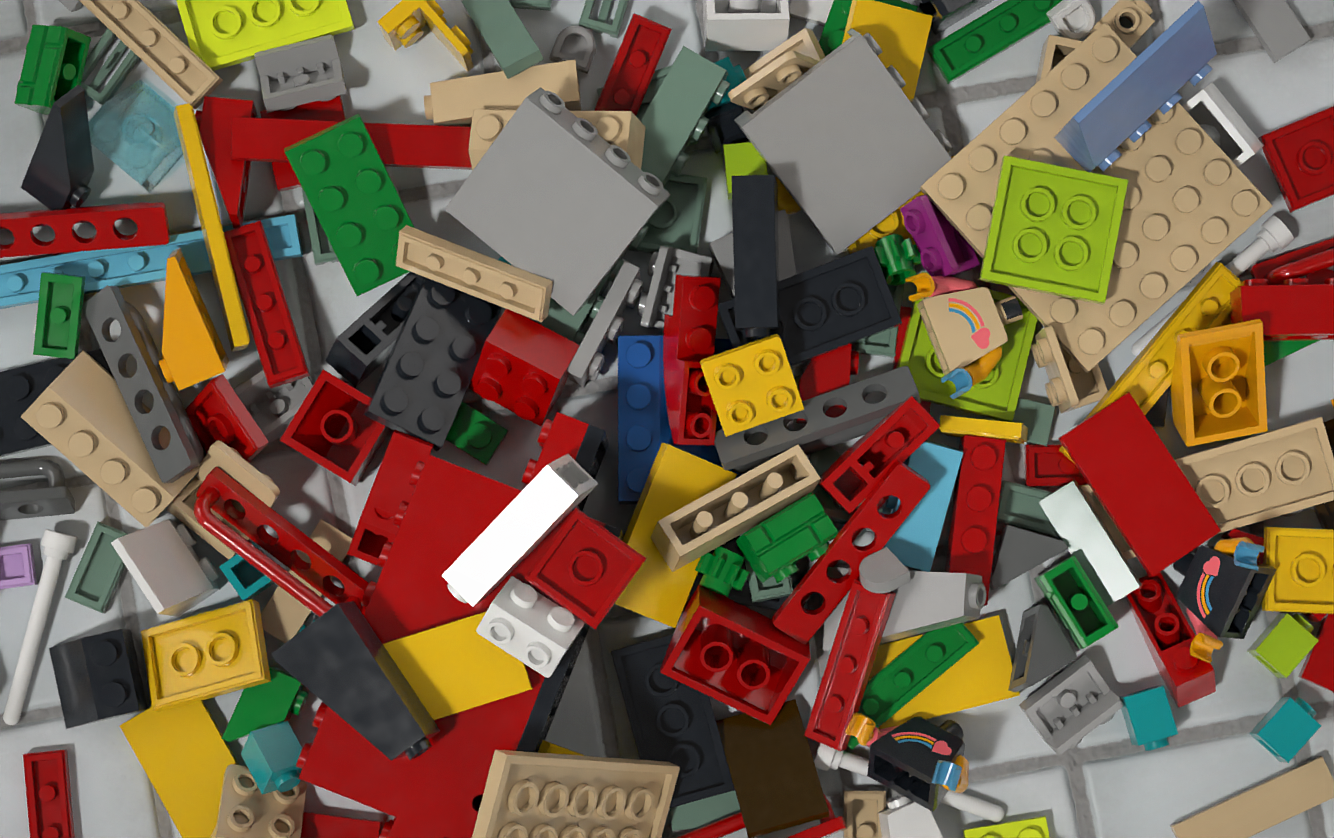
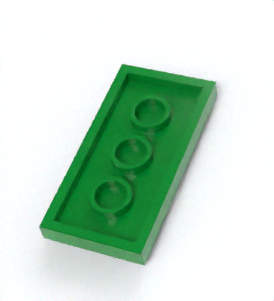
[284,114,415,296]

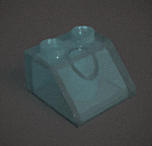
[89,79,183,193]

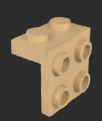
[728,28,825,111]
[1031,326,1108,414]
[167,440,280,560]
[210,764,307,838]

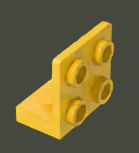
[377,0,474,72]
[700,334,804,437]

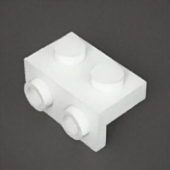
[476,576,585,678]

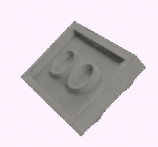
[567,261,644,387]

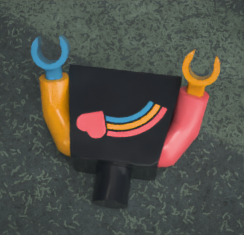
[1173,537,1277,664]
[845,713,969,812]

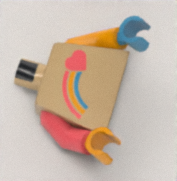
[905,272,1023,399]

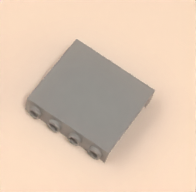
[734,28,953,254]
[445,87,671,316]

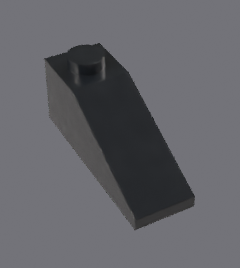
[20,85,94,211]
[325,272,424,388]

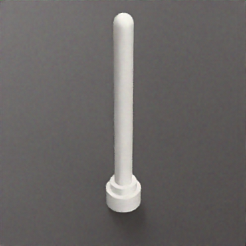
[1132,215,1294,357]
[3,529,78,725]
[813,742,1005,822]

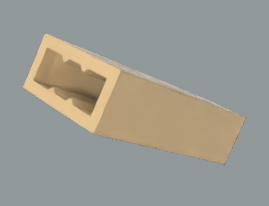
[424,60,581,127]

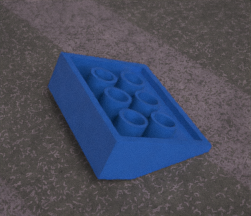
[618,335,742,504]

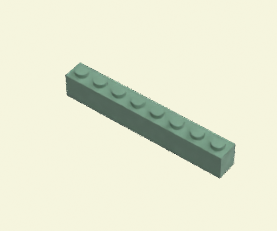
[528,46,731,345]

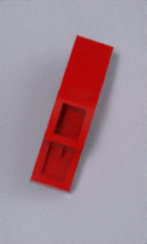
[663,275,720,445]

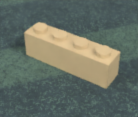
[650,444,821,572]

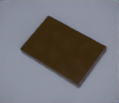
[716,699,830,838]

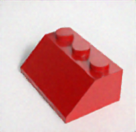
[660,584,811,725]

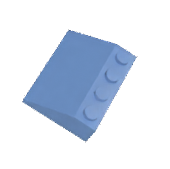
[1054,0,1217,172]

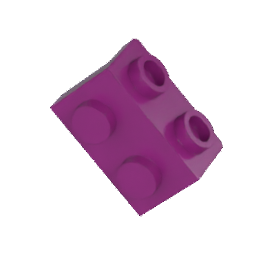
[900,194,980,277]

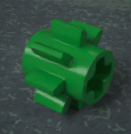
[874,234,921,286]
[695,546,750,597]

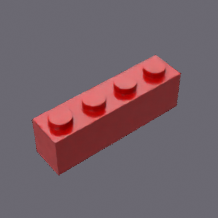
[1230,278,1334,341]
[945,435,1006,606]

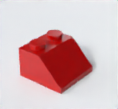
[280,369,391,486]

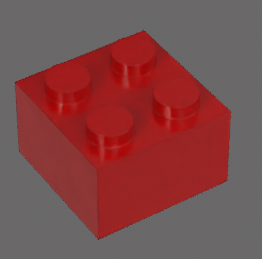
[468,309,580,426]

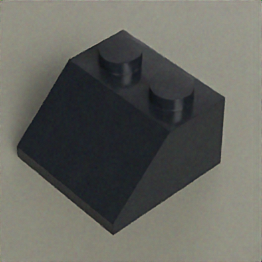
[49,629,148,729]

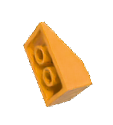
[159,248,229,391]
[1171,319,1268,447]

